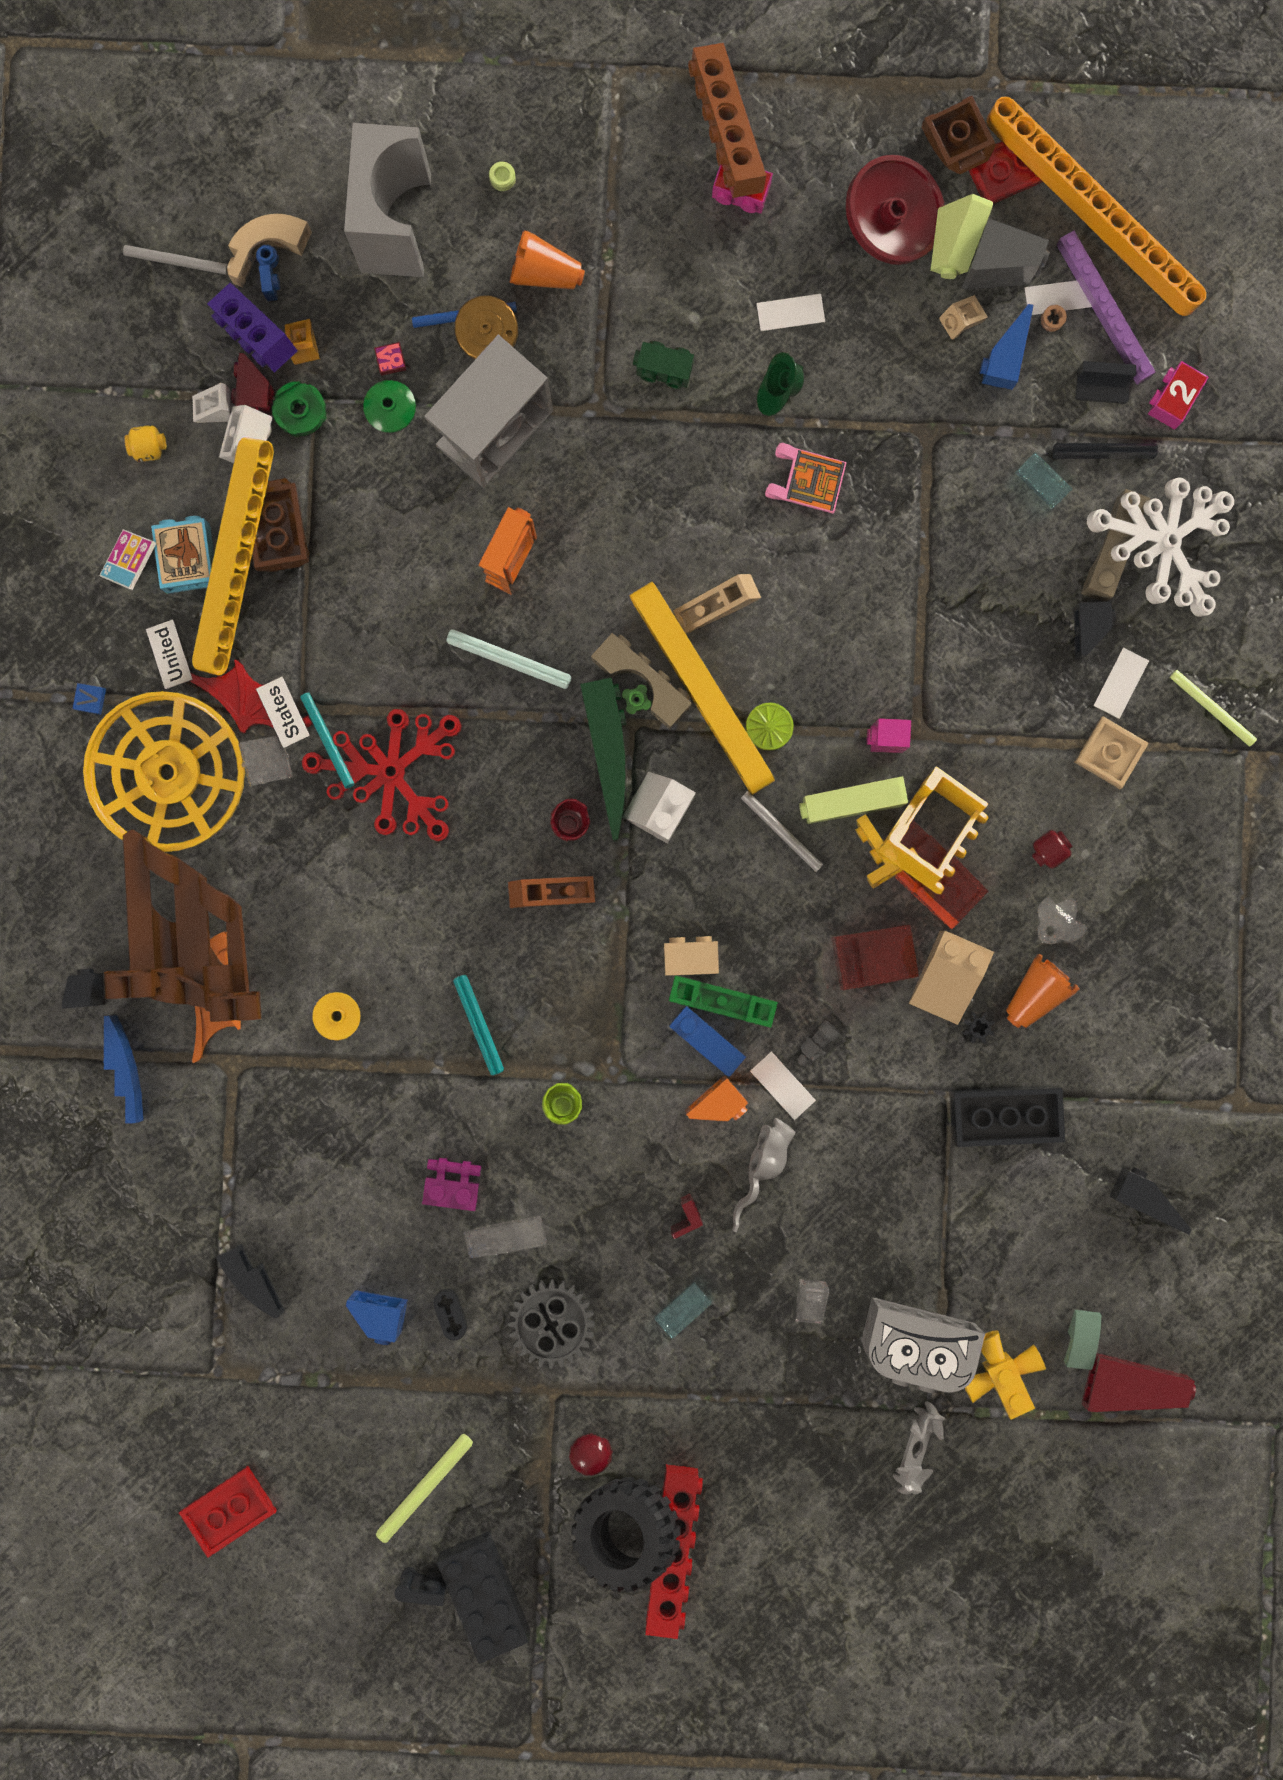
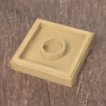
[1074,716,1149,789]

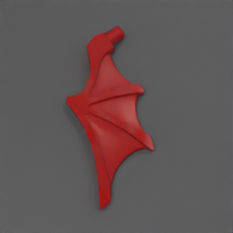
[189,659,313,733]

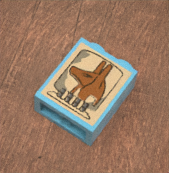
[151,516,214,594]

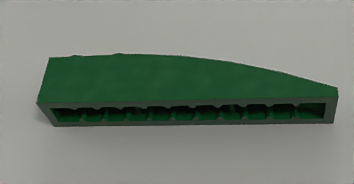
[580,678,627,842]

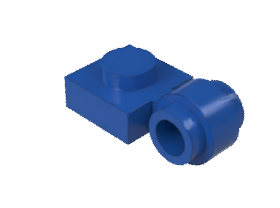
[256,245,281,301]

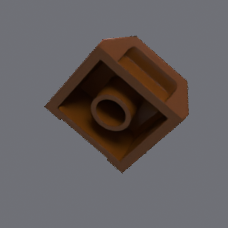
[921,95,996,174]

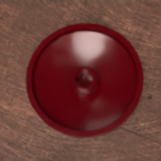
[846,155,945,265]

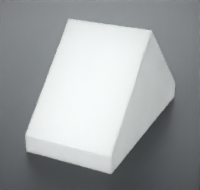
[192,383,234,423]

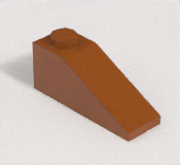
[508,876,595,908]

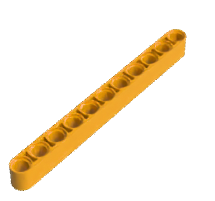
[986,97,1206,316]

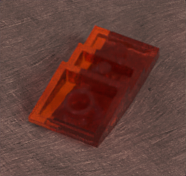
[881,820,989,929]

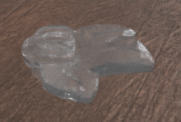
[1037,897,1088,944]

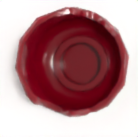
[550,799,590,841]
[569,1433,613,1476]

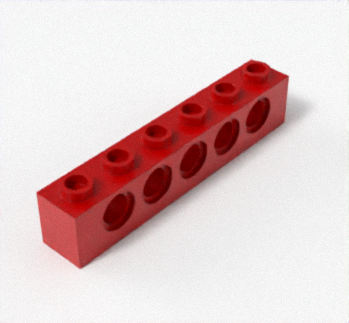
[645,1464,703,1639]

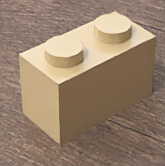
[664,936,719,976]

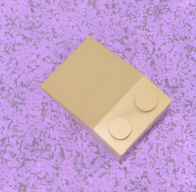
[908,931,994,1025]

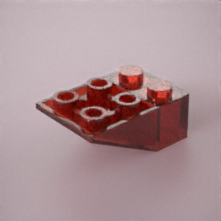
[832,925,919,990]

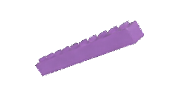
[1056,231,1155,385]

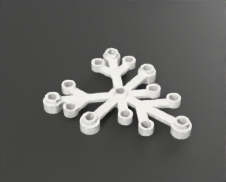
[1087,478,1234,617]

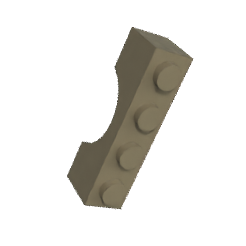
[1081,489,1150,602]
[591,633,692,730]

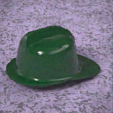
[757,352,804,416]

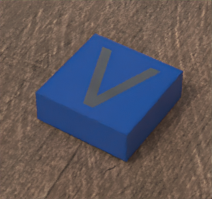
[73,683,106,715]

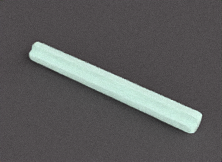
[447,629,571,689]

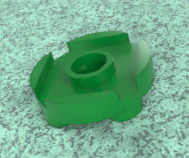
[272,381,326,437]

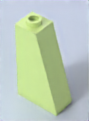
[799,776,908,824]

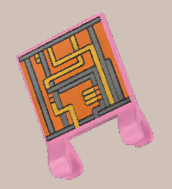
[765,443,846,514]

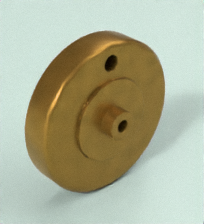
[454,295,518,359]

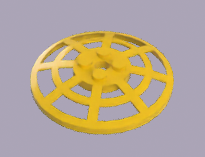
[83,691,245,852]

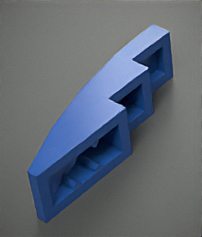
[104,1015,143,1123]

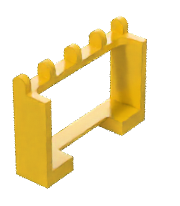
[878,766,988,894]

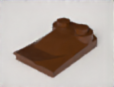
[252,478,309,572]

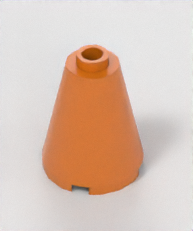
[510,230,585,290]
[1006,954,1080,1028]

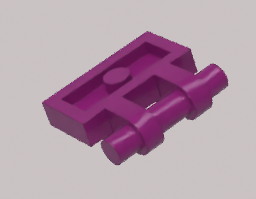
[422,1158,481,1211]

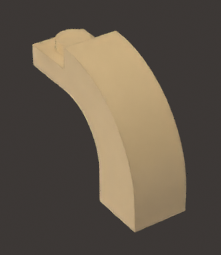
[227,214,312,287]

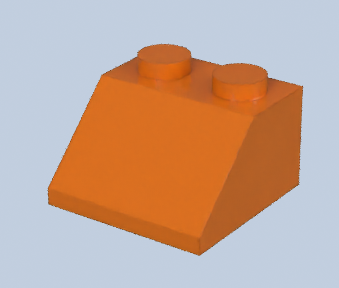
[685,1075,748,1121]

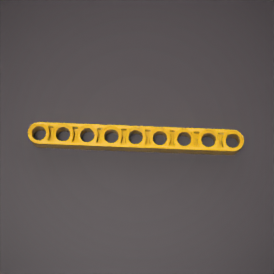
[192,437,274,675]
[629,582,775,795]

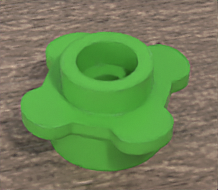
[622,685,651,714]

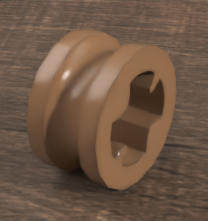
[1040,305,1067,332]

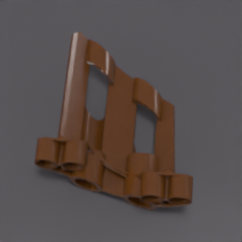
[104,829,262,1022]

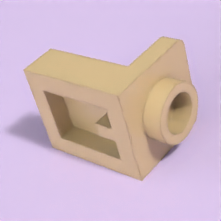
[940,295,988,339]

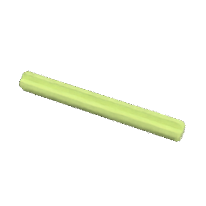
[376,1434,473,1543]

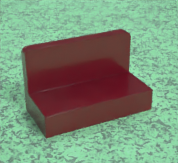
[670,1194,703,1239]

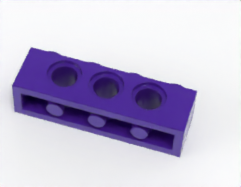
[207,283,298,373]

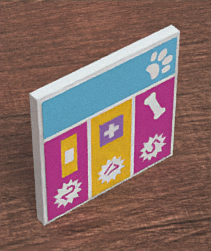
[99,529,156,590]

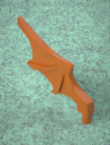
[192,931,241,1063]

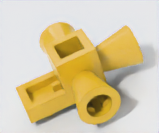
[965,1331,1046,1420]

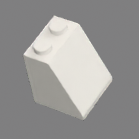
[622,772,696,844]

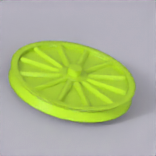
[746,703,794,751]

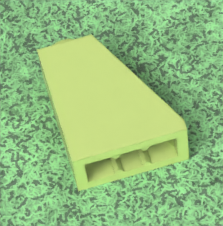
[930,194,993,279]

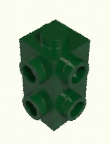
[633,341,694,389]

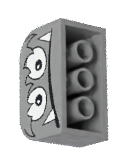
[862,1297,985,1393]

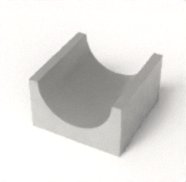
[344,123,431,277]
[425,334,553,488]

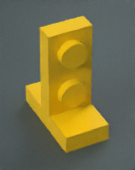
[855,814,918,889]

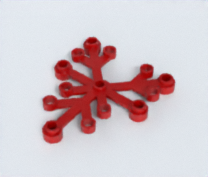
[302,709,462,841]

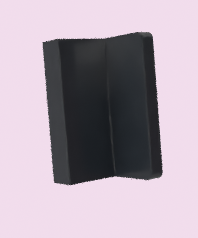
[1075,361,1136,404]

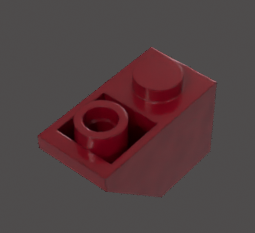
[231,353,274,416]

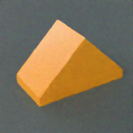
[285,319,320,365]

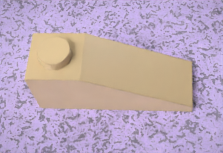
[673,574,761,634]

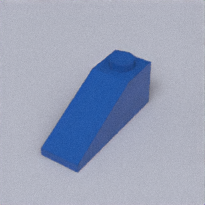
[980,304,1034,390]
[669,1006,746,1077]

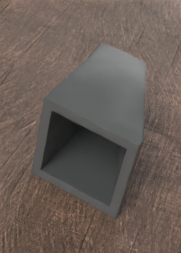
[961,219,1050,290]

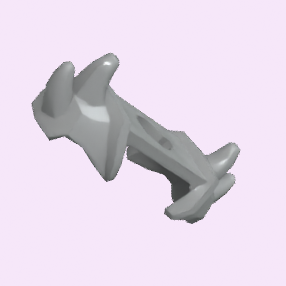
[893,1401,945,1495]

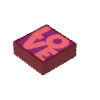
[374,342,407,376]

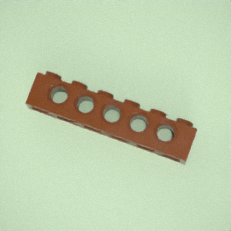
[688,43,766,198]

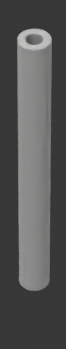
[123,245,228,275]
[741,791,823,872]

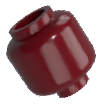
[1032,830,1073,869]

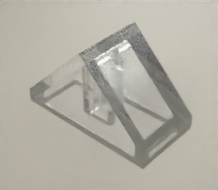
[796,1279,829,1324]

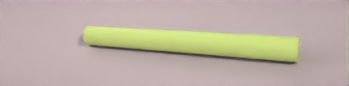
[1169,670,1257,747]

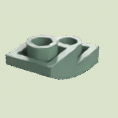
[1064,1310,1102,1370]

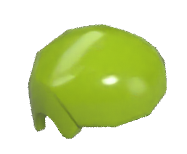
[542,1083,582,1125]

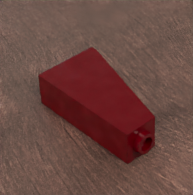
[1081,1353,1196,1412]

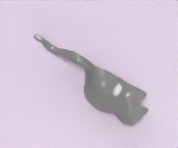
[732,1118,796,1232]

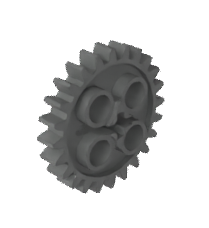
[508,1279,595,1369]

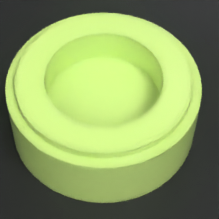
[489,162,516,191]

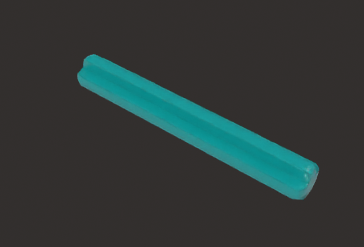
[453,975,504,1076]

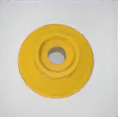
[313,992,360,1040]

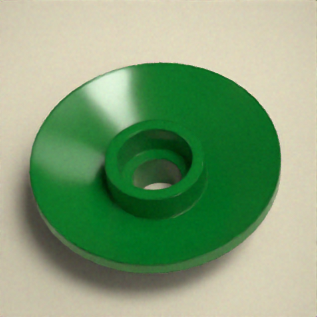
[363,380,416,433]

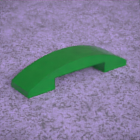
[668,975,778,1028]

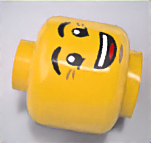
[125,425,167,462]

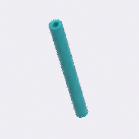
[300,693,355,789]

